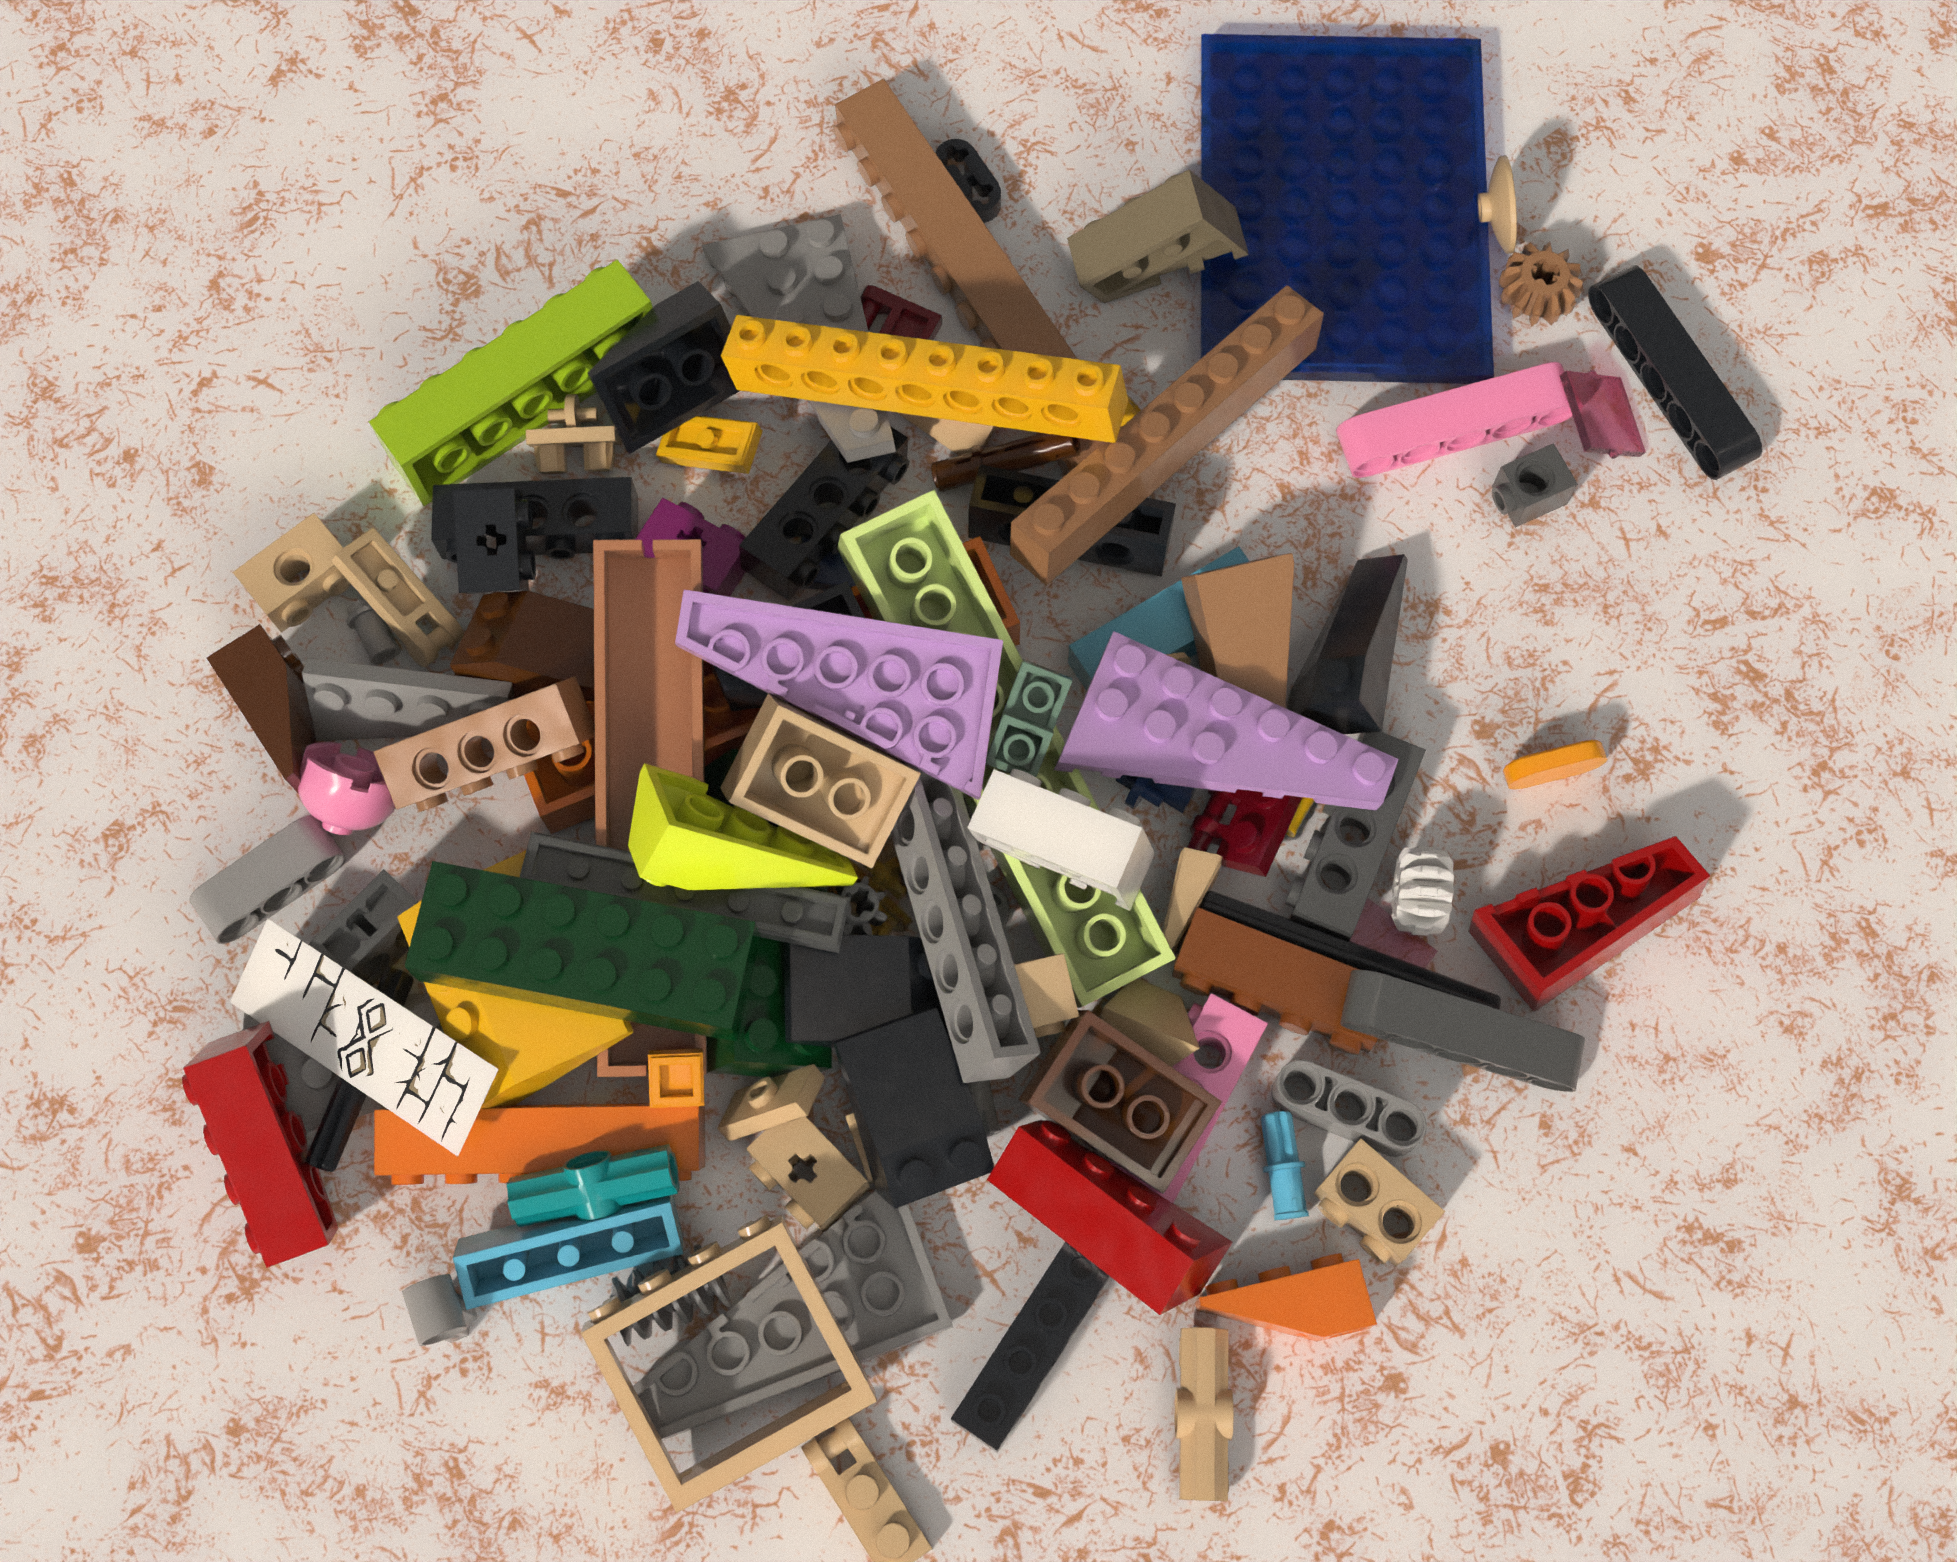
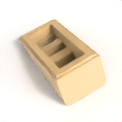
[1162,847,1223,955]

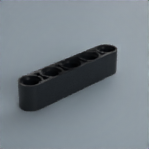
[1588,265,1763,480]

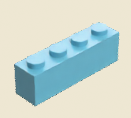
[1068,546,1249,691]
[453,1195,683,1310]

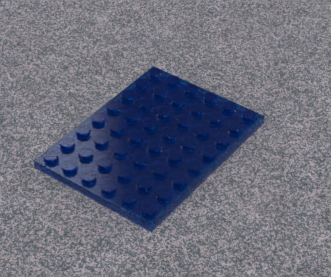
[1200,34,1494,384]

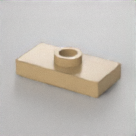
[717,1064,825,1141]

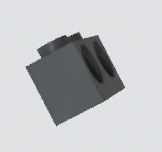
[308,869,418,986]

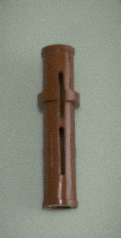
[931,433,1081,493]

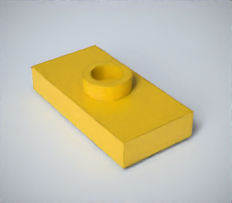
[656,415,763,474]

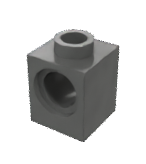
[1492,443,1578,528]

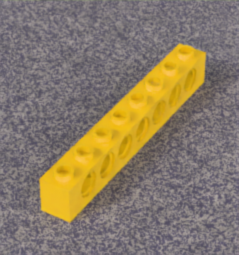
[721,315,1128,443]

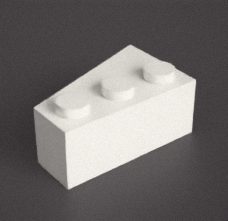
[967,769,1155,911]

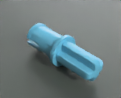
[1261,1111,1309,1221]

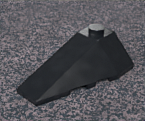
[1288,554,1408,734]

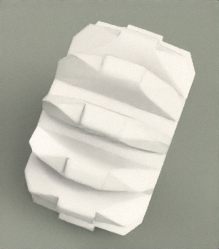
[1391,846,1455,936]

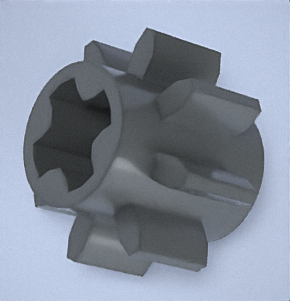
[827,876,887,935]

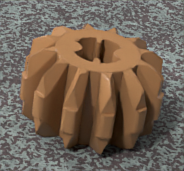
[1499,241,1583,327]

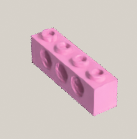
[1109,993,1268,1203]

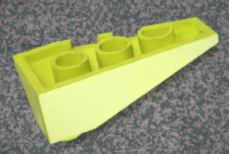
[628,763,858,890]

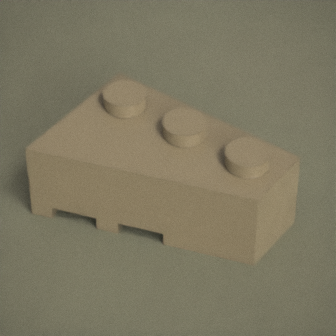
[1067,169,1249,303]

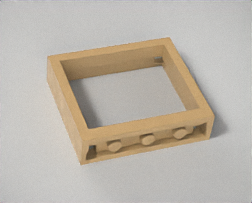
[581,1214,877,1513]

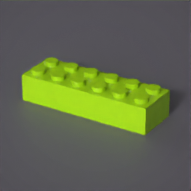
[368,259,653,506]

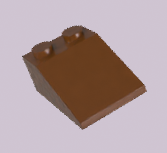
[450,591,595,702]
[206,624,317,794]
[1018,1010,1222,1194]

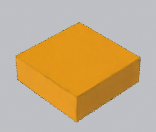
[648,1049,705,1108]

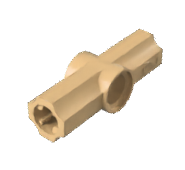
[1174,1327,1234,1501]

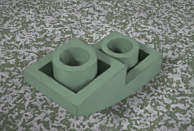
[986,659,1073,777]

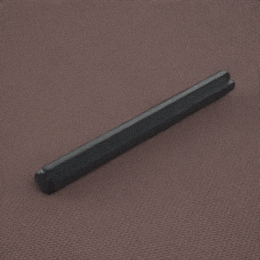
[1200,891,1501,1009]

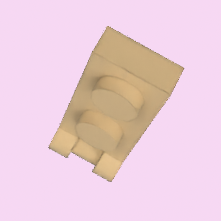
[331,527,464,667]
[801,1417,933,1562]

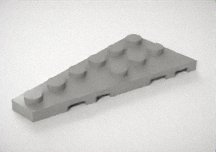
[633,1190,953,1441]

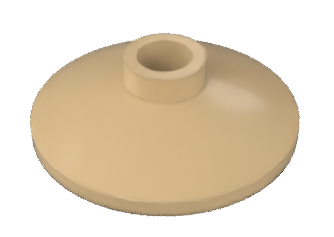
[1478,155,1517,254]

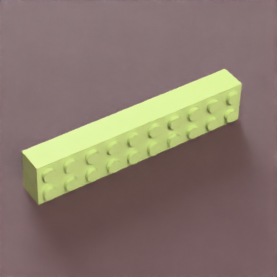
[837,490,1176,1008]

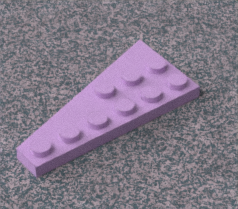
[675,590,1003,800]
[1054,631,1399,810]

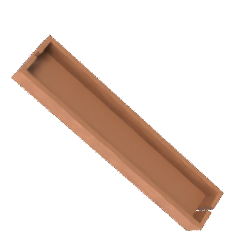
[593,539,707,1077]

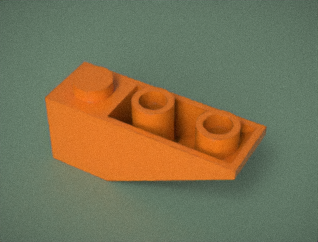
[1195,1253,1377,1342]

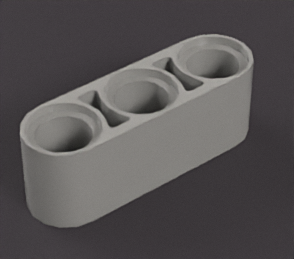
[189,815,346,944]
[1271,1060,1427,1157]

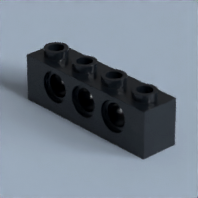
[739,426,910,601]
[968,464,1176,577]
[431,477,638,563]
[951,1242,1110,1453]

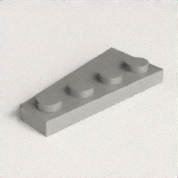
[302,658,514,741]

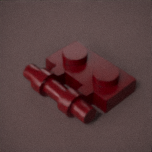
[1186,789,1303,877]

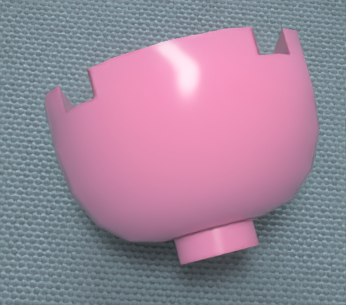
[298,742,395,835]

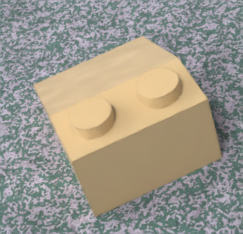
[720,693,921,868]

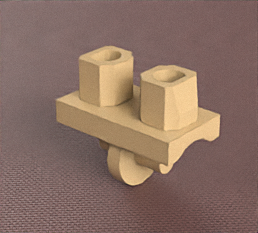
[526,394,622,474]

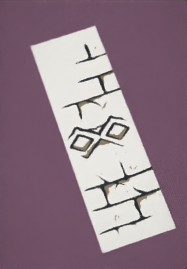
[230,918,499,1156]

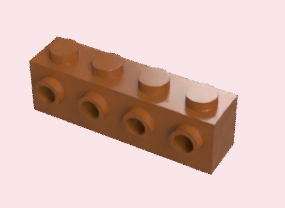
[1172,907,1378,1055]

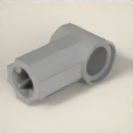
[402,1274,477,1346]

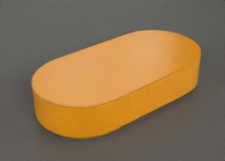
[1503,740,1608,790]

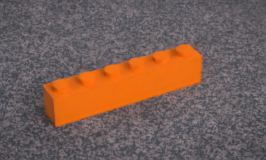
[374,1103,705,1185]

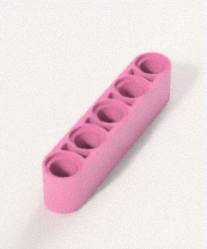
[1336,362,1579,478]

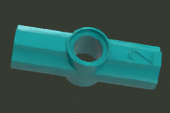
[507,1144,680,1227]

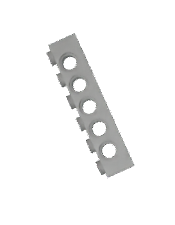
[891,762,1041,1083]

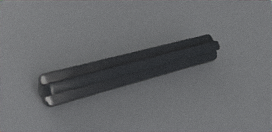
[306,967,414,1172]

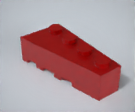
[1468,836,1710,1012]
[182,1021,338,1268]
[987,1120,1233,1315]

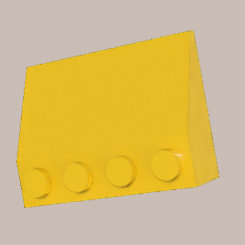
[397,850,634,1109]

